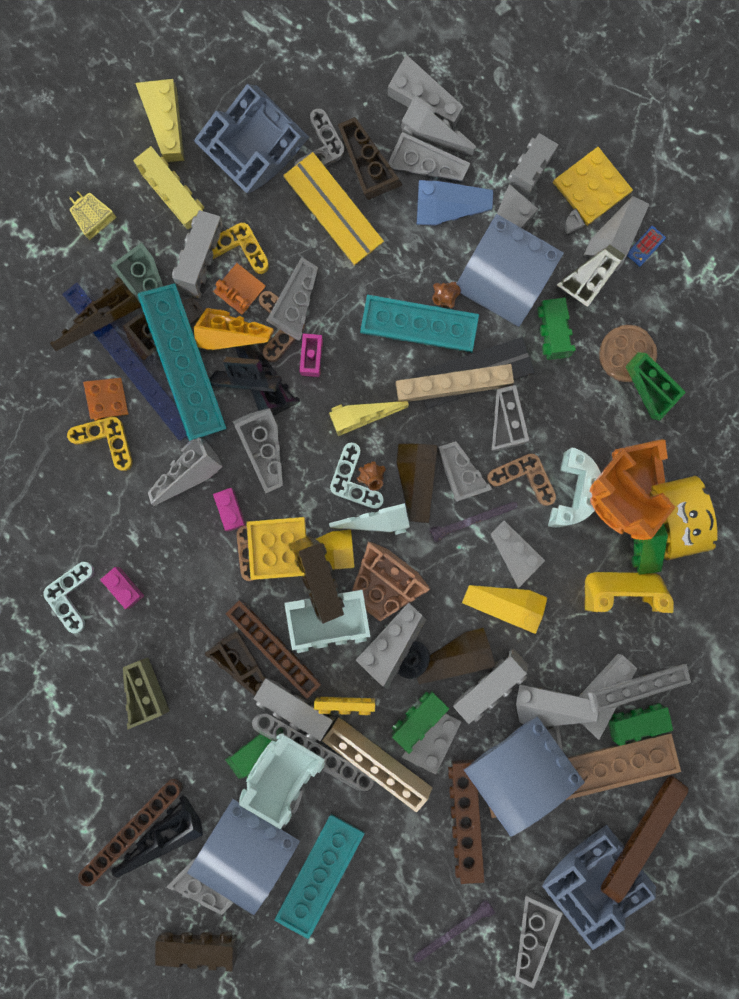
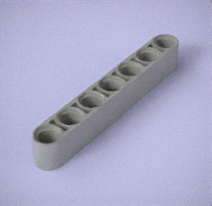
[252,714,374,791]

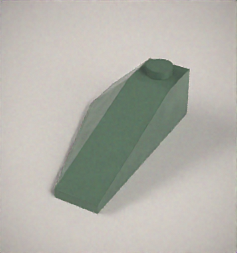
[110,242,163,304]

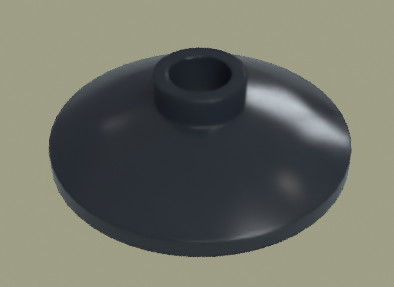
[397,641,430,679]

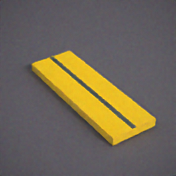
[283,152,384,266]

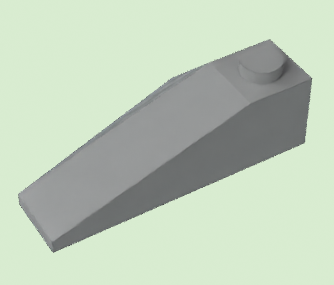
[232,408,283,493]
[516,684,600,727]

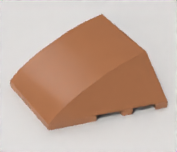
[352,541,430,621]

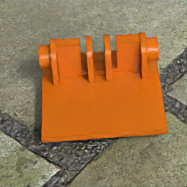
[213,263,266,315]
[83,378,128,421]

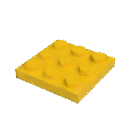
[553,147,633,226]
[247,517,307,580]
[314,697,375,715]

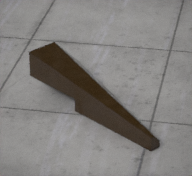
[50,277,142,351]
[204,630,266,696]

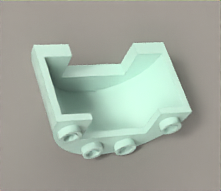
[548,448,601,527]
[285,590,370,653]
[239,734,325,829]

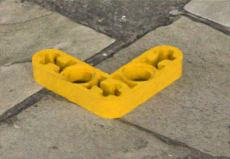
[212,223,269,274]
[67,417,133,471]

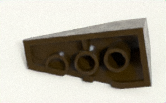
[123,297,204,361]
[396,443,437,523]
[417,628,496,685]

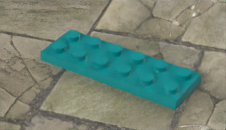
[360,295,479,353]
[274,813,365,939]

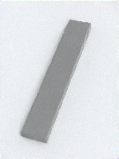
[588,664,691,713]

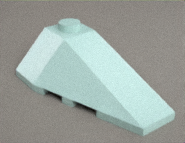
[329,503,410,535]

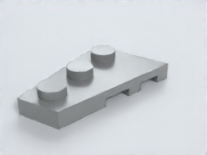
[437,441,492,502]
[490,521,545,588]
[401,713,461,774]
[167,857,233,915]

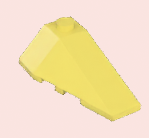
[329,401,409,436]

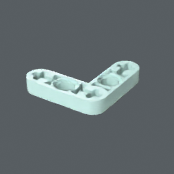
[330,443,383,509]
[44,562,94,633]

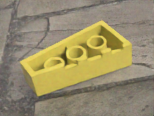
[135,79,184,162]
[133,146,204,230]

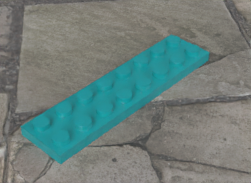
[138,284,226,441]

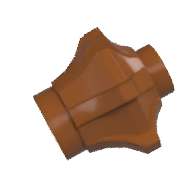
[433,281,461,309]
[357,461,386,491]

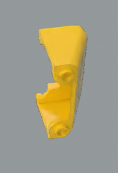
[585,572,673,613]

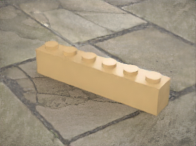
[396,364,514,402]
[322,717,432,812]

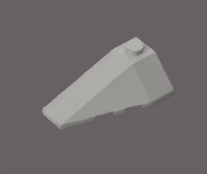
[401,95,476,156]
[583,196,649,271]
[148,437,222,506]

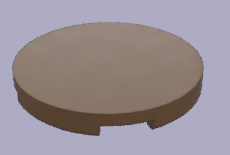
[599,325,657,382]

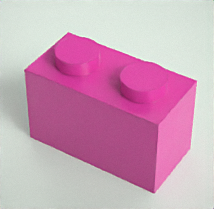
[300,334,323,377]
[213,488,246,532]
[100,567,144,609]

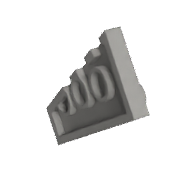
[388,132,470,182]
[266,257,318,341]

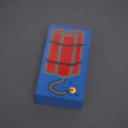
[627,226,666,267]

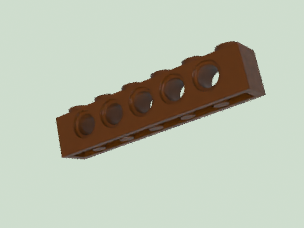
[226,600,322,699]
[448,760,484,884]

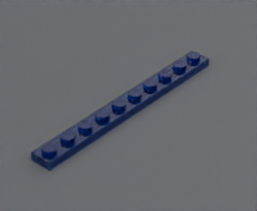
[62,283,187,442]

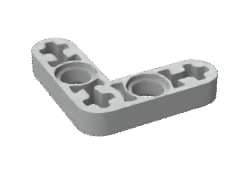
[295,109,345,167]

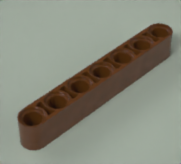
[600,776,689,903]
[78,779,183,887]

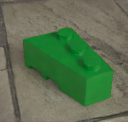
[538,298,576,360]
[625,352,686,421]
[632,523,668,575]
[391,691,449,754]
[608,703,673,746]
[225,728,284,779]

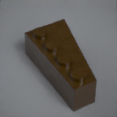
[338,117,403,200]
[288,536,345,624]
[155,932,237,972]

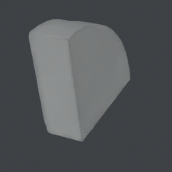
[565,209,585,235]

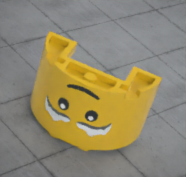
[650,476,717,560]

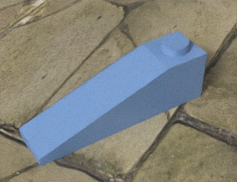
[417,180,493,225]

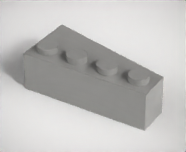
[388,55,463,130]
[172,210,223,299]
[453,648,529,724]
[254,678,336,742]
[515,891,563,989]

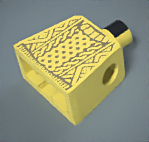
[70,191,117,240]

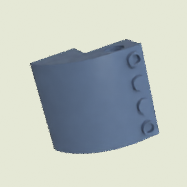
[194,84,309,193]
[456,214,564,327]
[464,716,585,837]
[187,799,300,915]
[542,825,656,950]

